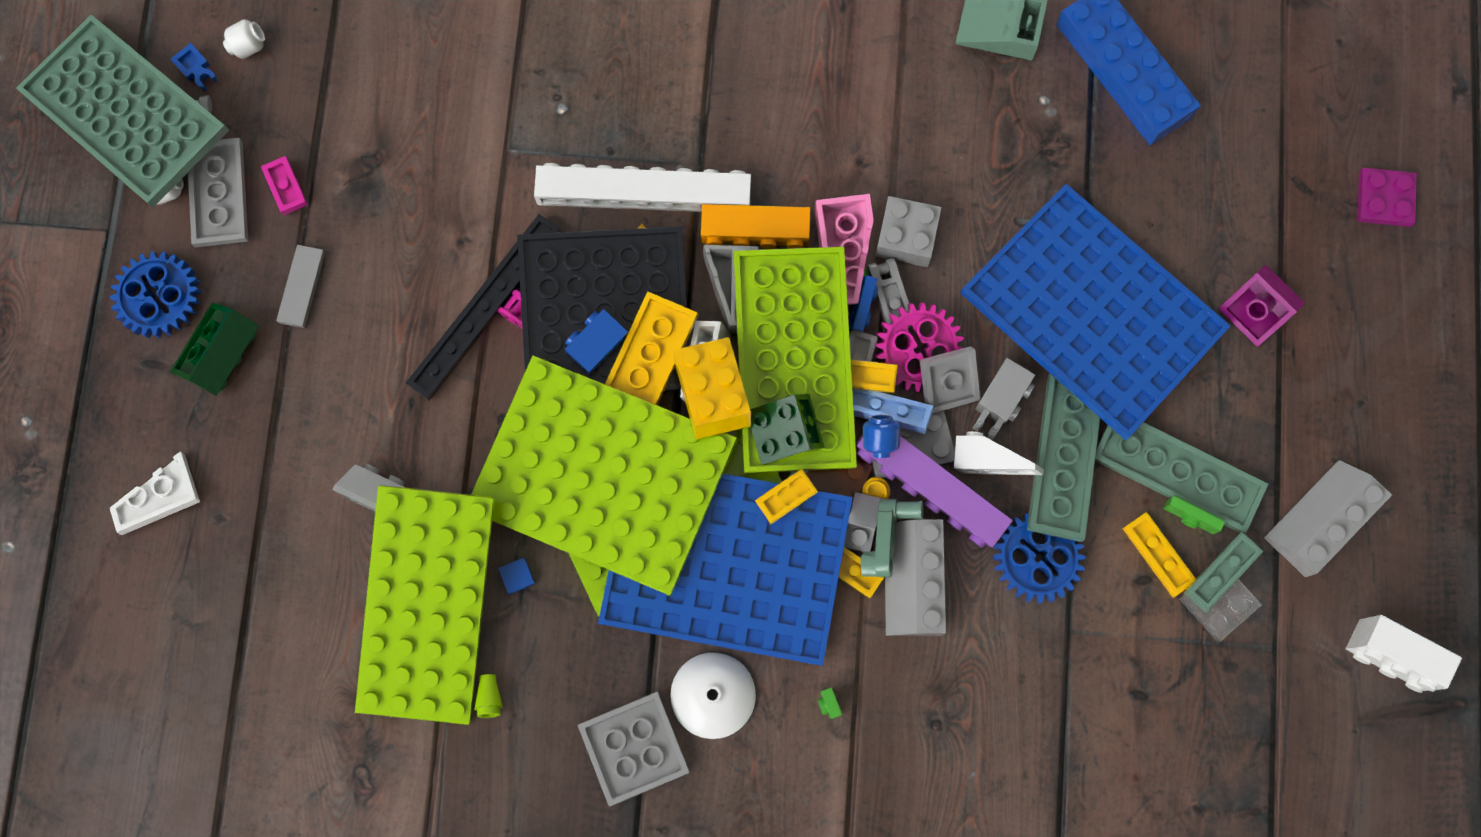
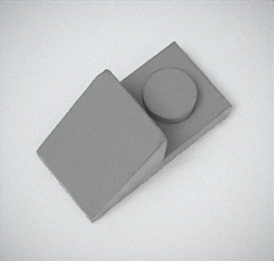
[844,492,883,552]

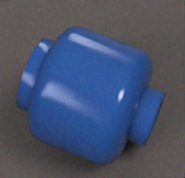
[863,415,900,458]

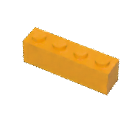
[701,204,810,249]

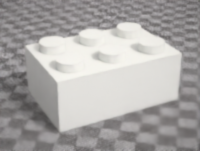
[1346,615,1462,693]

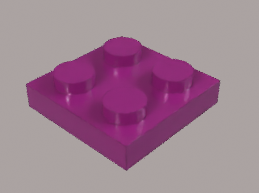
[1357,168,1417,227]

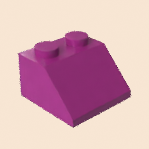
[1218,265,1305,347]

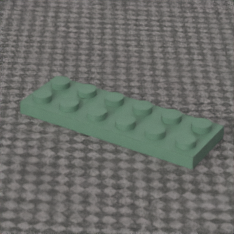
[1027,373,1100,542]
[1095,422,1268,534]

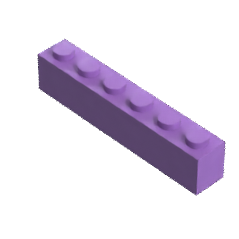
[856,435,1013,548]

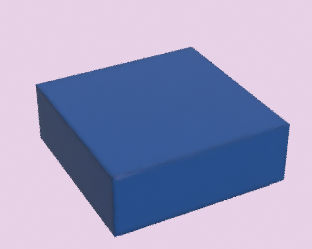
[498,558,535,595]

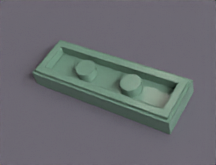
[1184,532,1264,613]

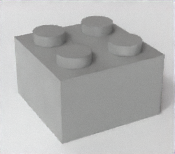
[875,196,941,268]

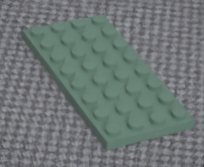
[16,15,229,208]

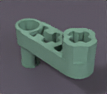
[861,499,924,577]

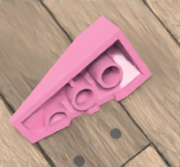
[814,194,874,305]

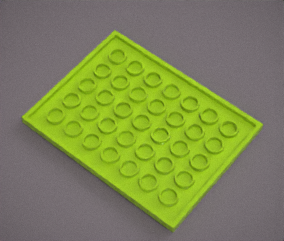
[471,356,738,596]

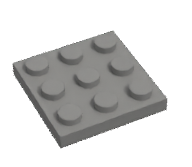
[578,692,690,807]

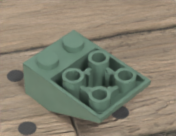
[955,0,1048,61]

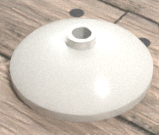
[671,652,756,739]

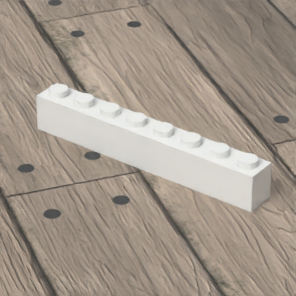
[534,163,751,212]

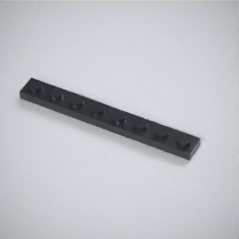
[406,214,561,401]

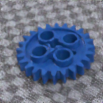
[110,251,202,339]
[992,513,1086,604]

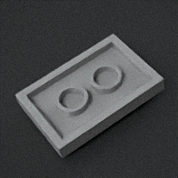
[862,410,955,479]

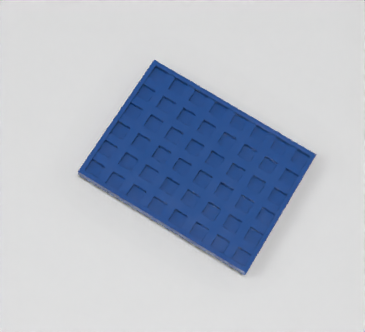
[960,184,1230,440]
[598,474,853,666]

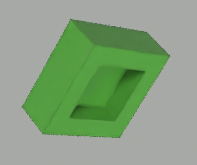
[817,687,842,719]

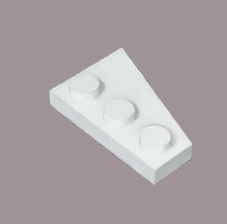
[110,451,200,535]

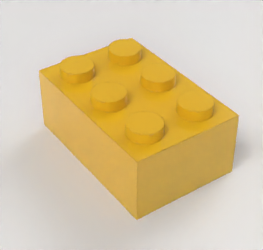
[674,337,751,439]

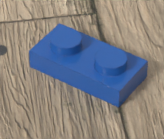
[848,275,878,332]

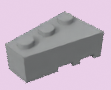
[703,245,758,334]

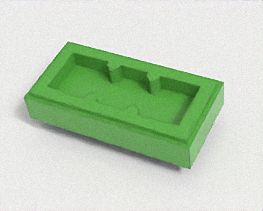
[1162,496,1225,534]

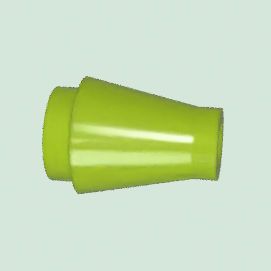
[474,674,503,718]

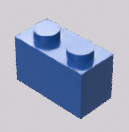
[565,309,628,375]

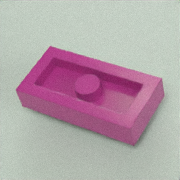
[261,156,308,216]

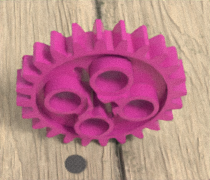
[874,302,964,392]

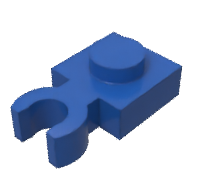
[171,43,218,91]

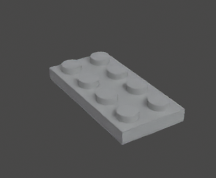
[188,138,248,248]

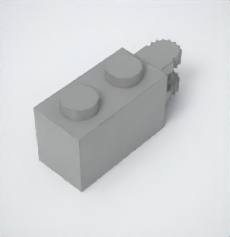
[972,358,1035,441]

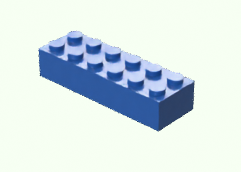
[1056,0,1201,146]

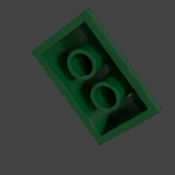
[169,302,259,396]

